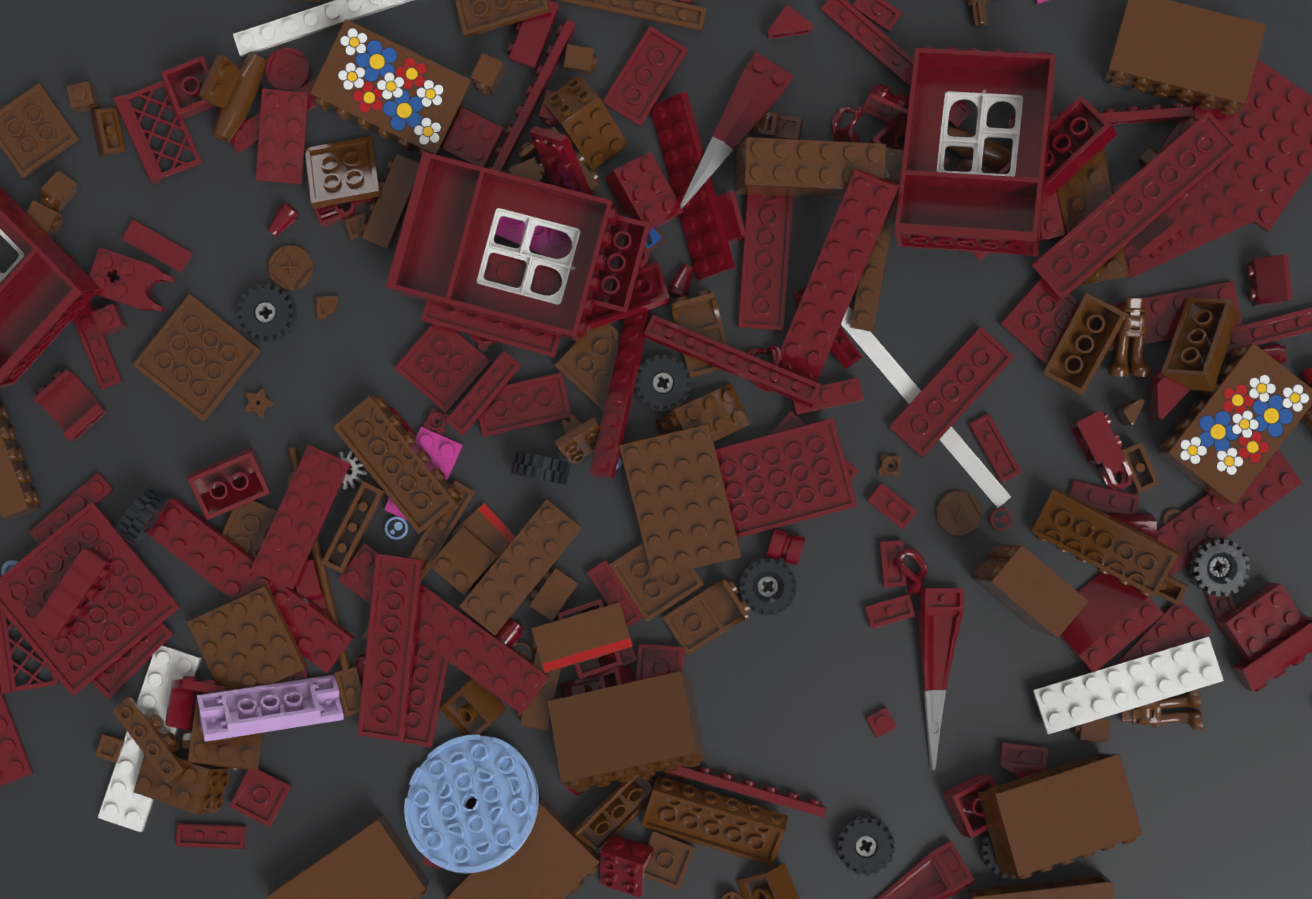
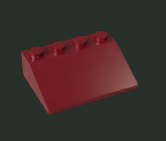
[1059,572,1164,673]

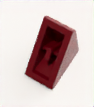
[767,5,813,40]

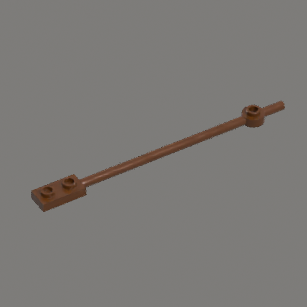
[287,447,362,717]

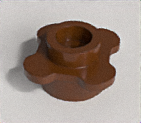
[878,454,902,478]

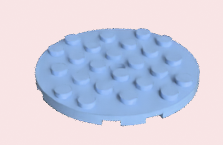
[404,735,539,873]

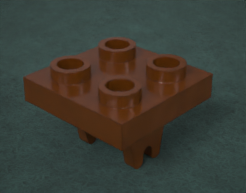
[554,414,600,465]

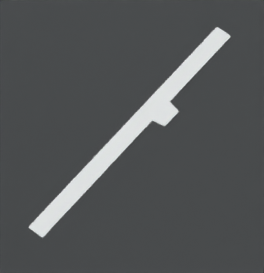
[841,306,1011,508]

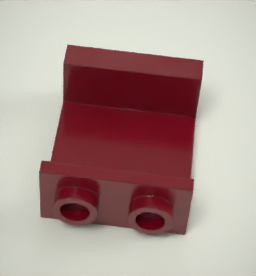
[33,369,108,441]

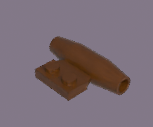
[199,53,266,142]
[947,127,1012,174]

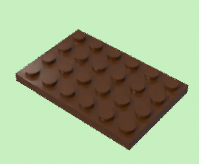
[619,423,742,578]

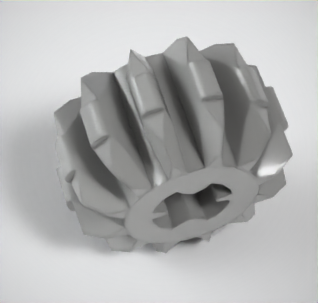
[339,451,367,489]

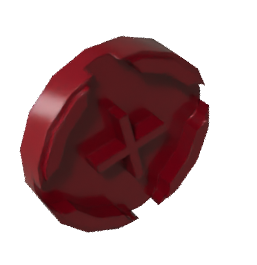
[265,47,311,92]

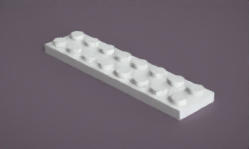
[1033,637,1224,735]
[98,645,202,832]

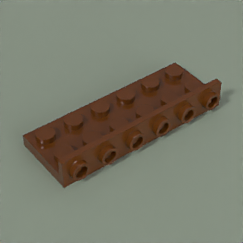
[1057,147,1130,287]
[333,394,462,534]
[1031,487,1180,597]
[641,776,788,867]

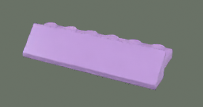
[197,675,343,742]

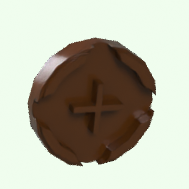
[268,245,314,291]
[936,491,982,536]

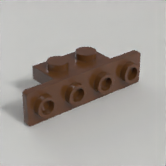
[113,697,185,783]

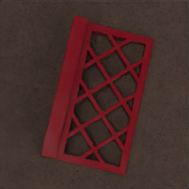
[114,81,202,185]
[0,609,59,694]

